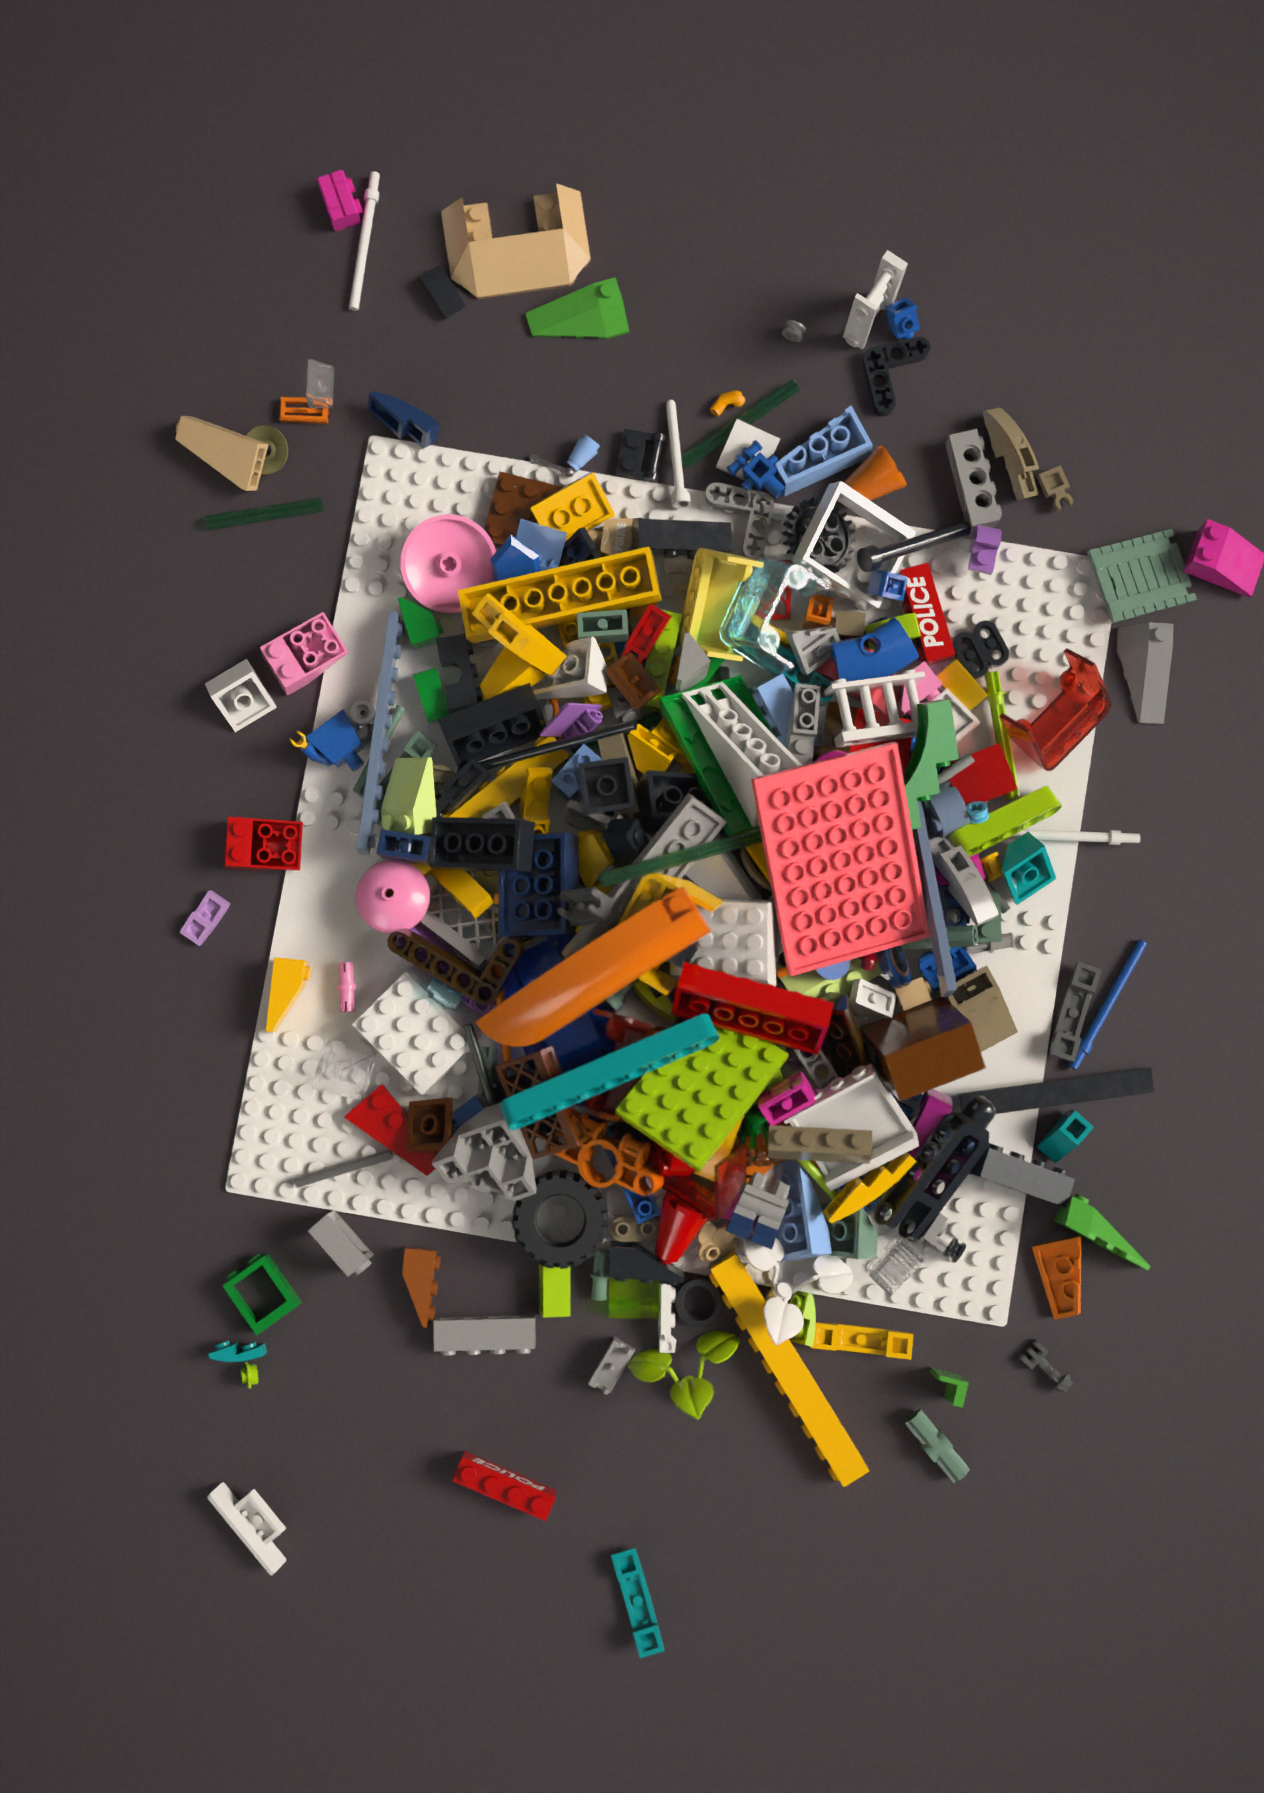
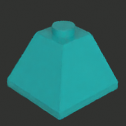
[1001,832,1057,905]

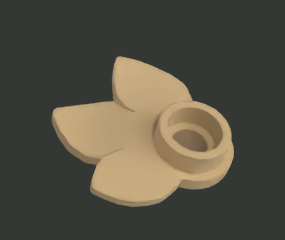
[697,1220,740,1262]

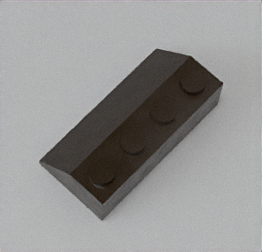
[822,992,875,1078]

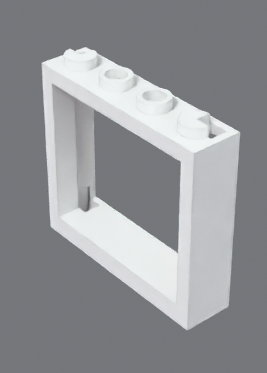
[792,481,915,611]

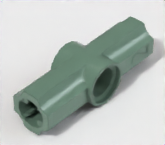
[900,924,978,952]
[904,1408,970,1483]

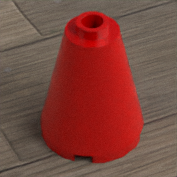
[654,1191,711,1265]

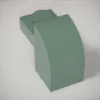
[976,891,1002,943]

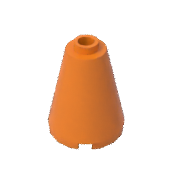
[844,445,907,501]

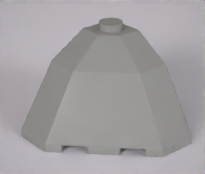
[432,1102,536,1201]

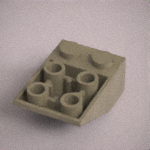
[939,966,1018,1052]

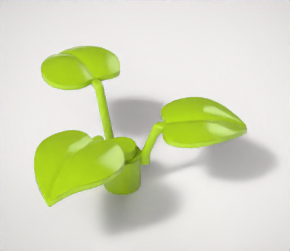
[627,1331,739,1420]

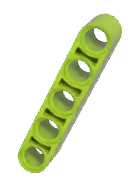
[948,786,1062,857]

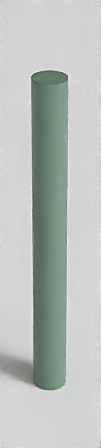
[352,705,405,795]

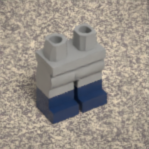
[725,1171,789,1250]

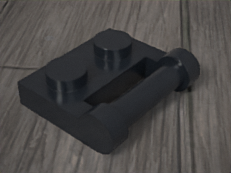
[616,429,666,483]

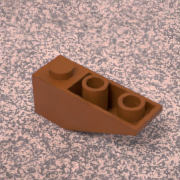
[402,1246,441,1328]

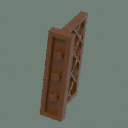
[495,1045,589,1160]

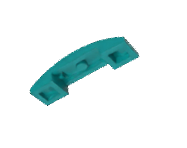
[611,1547,665,1658]

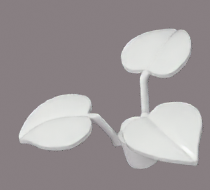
[742,1231,853,1345]

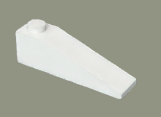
[532,637,608,699]

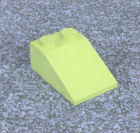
[381,757,436,835]

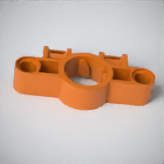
[546,1113,664,1196]

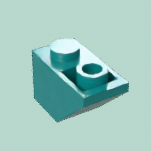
[1036,1110,1094,1163]

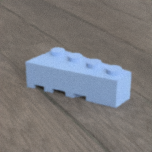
[748,673,820,763]

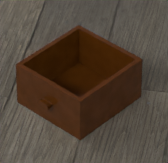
[860,996,986,1101]

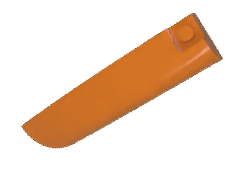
[476,886,712,1047]

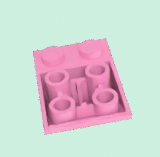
[260,612,349,696]

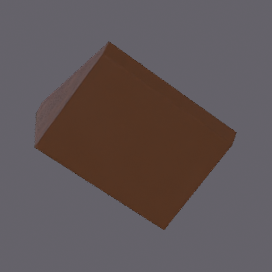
[406,1097,453,1154]

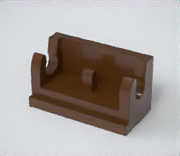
[605,653,662,710]

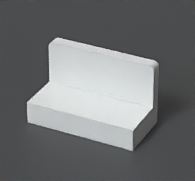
[848,979,897,1020]

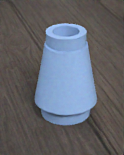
[567,434,600,472]

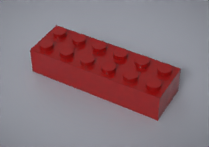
[671,962,834,1055]

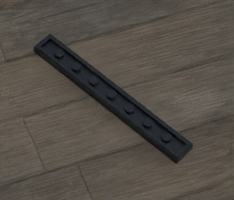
[958,1068,1155,1114]

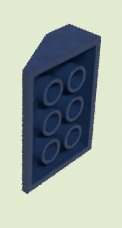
[498,833,579,937]

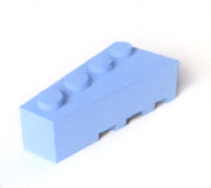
[775,406,873,496]

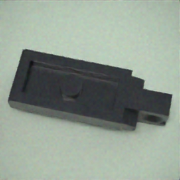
[435,758,491,817]

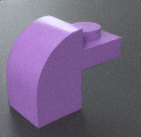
[968,524,1002,575]

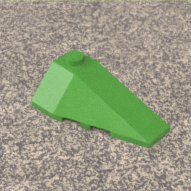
[1053,1193,1150,1270]

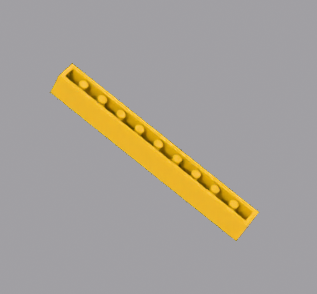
[386,736,570,898]
[709,1250,869,1487]

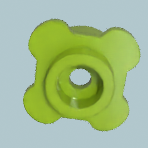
[241,1362,258,1389]

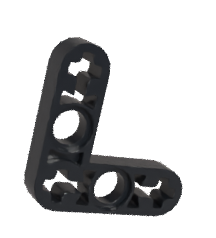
[862,337,931,416]

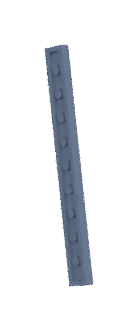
[357,612,405,855]

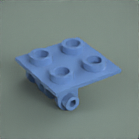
[516,519,567,571]

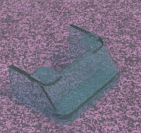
[719,557,830,675]

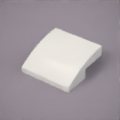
[716,419,780,480]

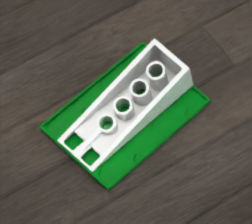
[659,675,802,841]

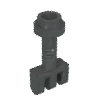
[1019,1339,1073,1393]

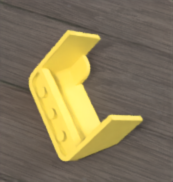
[679,548,764,661]

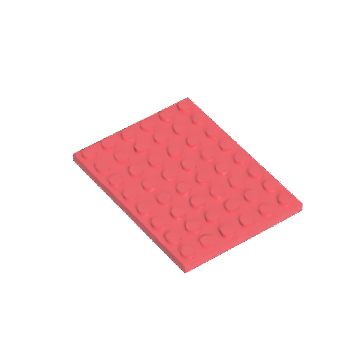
[751,742,930,976]

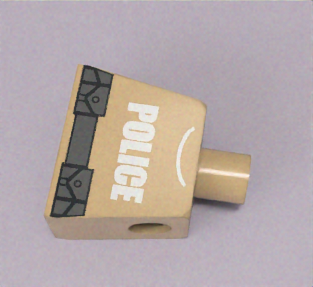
[588,518,644,558]

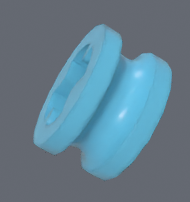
[966,801,989,824]

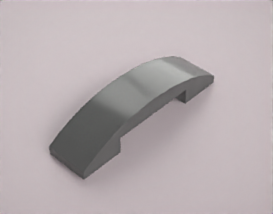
[1050,961,1102,1062]

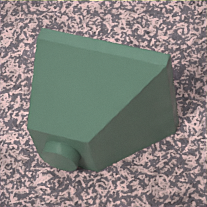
[821,1203,878,1259]

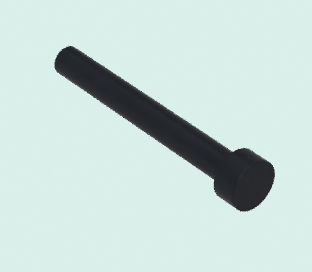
[857,521,971,572]

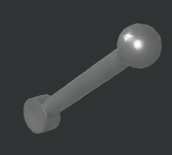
[530,454,574,477]

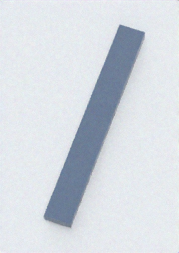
[913,801,957,997]

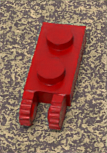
[620,603,672,665]

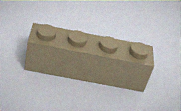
[768,1125,872,1164]

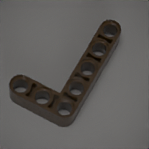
[387,928,525,1005]

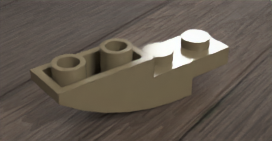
[982,408,1039,501]

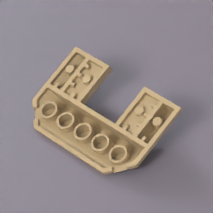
[441,184,591,299]

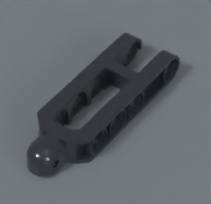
[874,1095,996,1242]

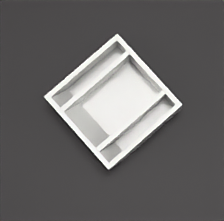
[670,898,776,990]
[352,965,486,1095]

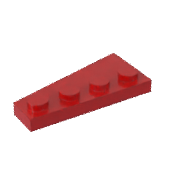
[344,1084,437,1176]

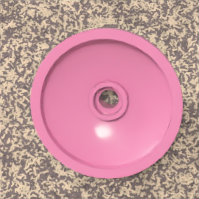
[355,860,430,934]

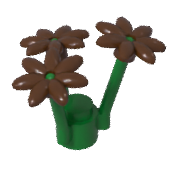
[722,1118,788,1179]

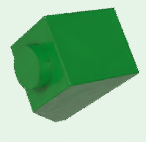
[397,597,444,650]

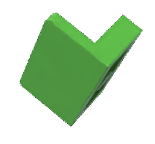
[930,1367,969,1408]

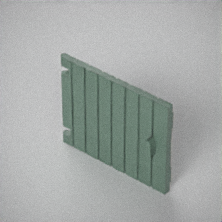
[1087,529,1197,624]

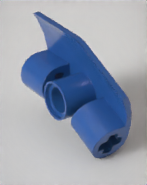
[830,617,919,682]

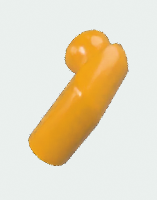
[710,390,745,417]

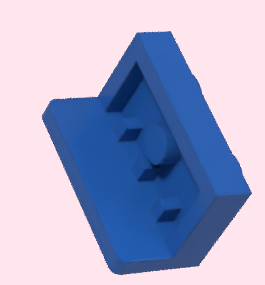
[917,947,977,993]

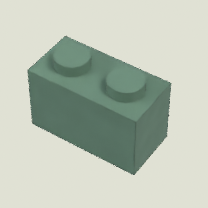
[577,610,629,644]

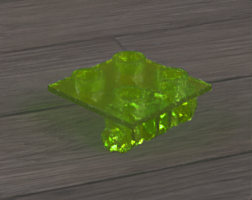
[609,1277,659,1319]

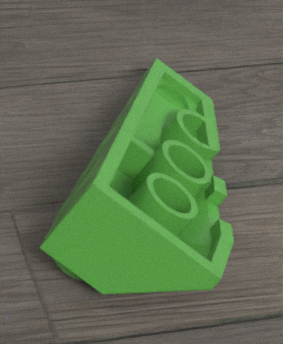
[525,277,629,339]

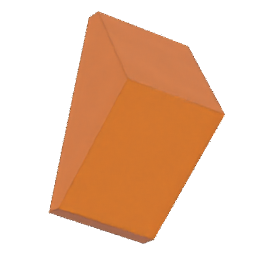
[802,592,834,629]

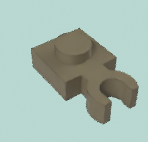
[1037,465,1073,512]

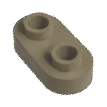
[610,1216,659,1242]

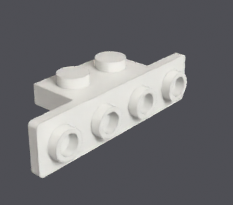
[207,1483,286,1575]

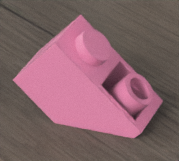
[898,661,942,718]

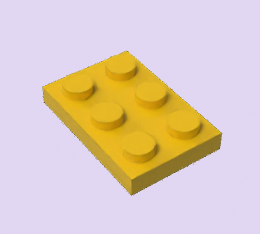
[529,472,616,541]

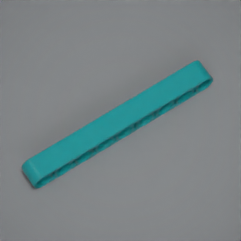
[499,1014,720,1130]

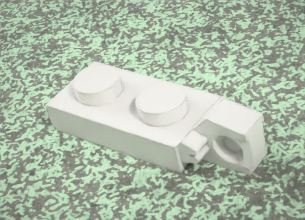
[658,1281,677,1353]

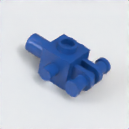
[726,440,786,499]

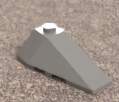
[1116,622,1173,725]

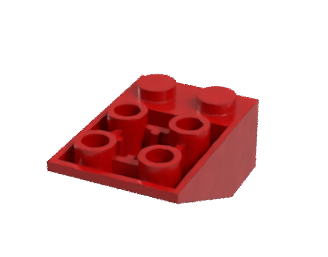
[224,817,303,871]

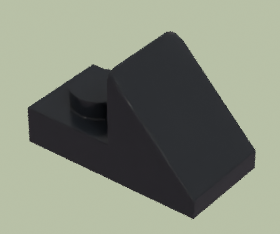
[559,527,597,567]

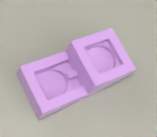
[180,890,231,946]

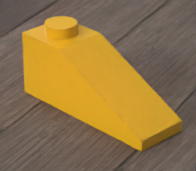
[266,957,311,1033]

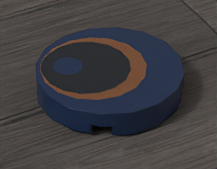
[877,946,911,989]

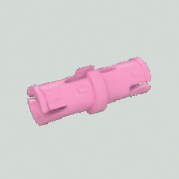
[337,962,357,1012]

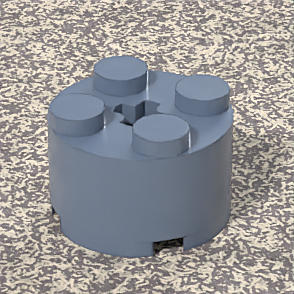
[921,781,970,838]

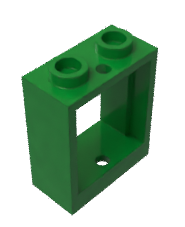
[223,1254,302,1336]

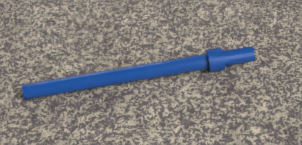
[1068,939,1147,1071]

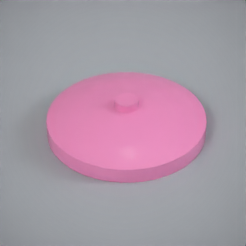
[400,514,496,613]

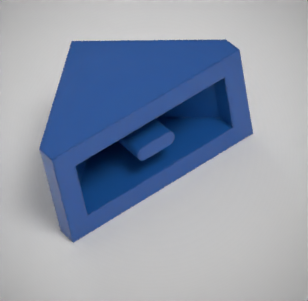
[867,570,908,601]

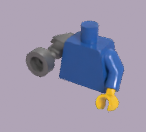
[289,700,375,772]

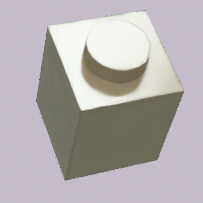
[829,610,866,641]

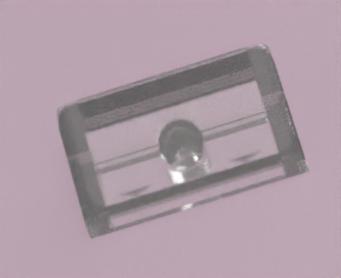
[306,359,334,408]

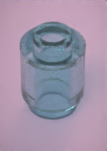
[426,977,464,1011]

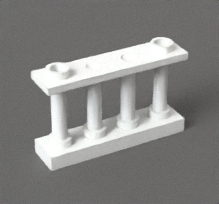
[843,250,908,350]
[824,670,925,748]

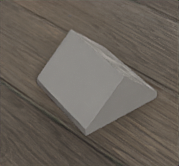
[674,633,711,694]

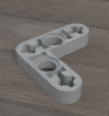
[705,483,774,559]

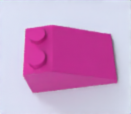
[1183,519,1264,598]

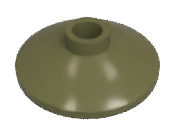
[246,425,288,475]

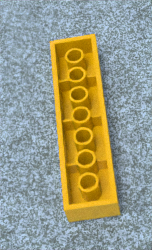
[457,547,662,643]

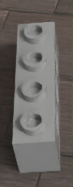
[945,429,1002,532]

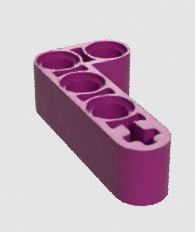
[908,1089,953,1181]

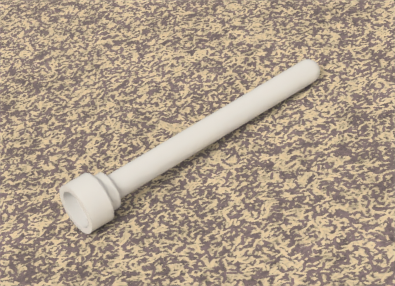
[666,400,691,509]

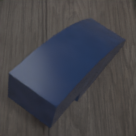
[368,391,440,449]

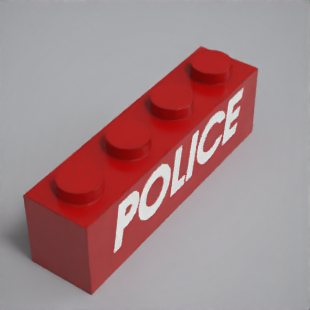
[898,562,955,666]
[452,1451,557,1521]

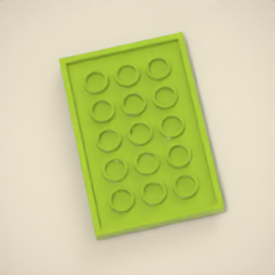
[615,1027,789,1173]

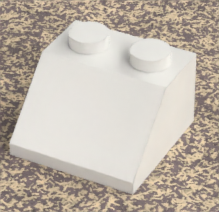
[205,659,277,732]

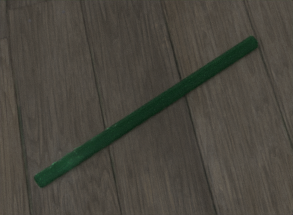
[599,828,763,887]

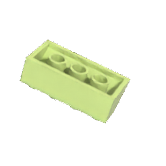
[779,952,882,998]

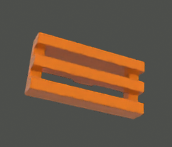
[279,397,329,425]

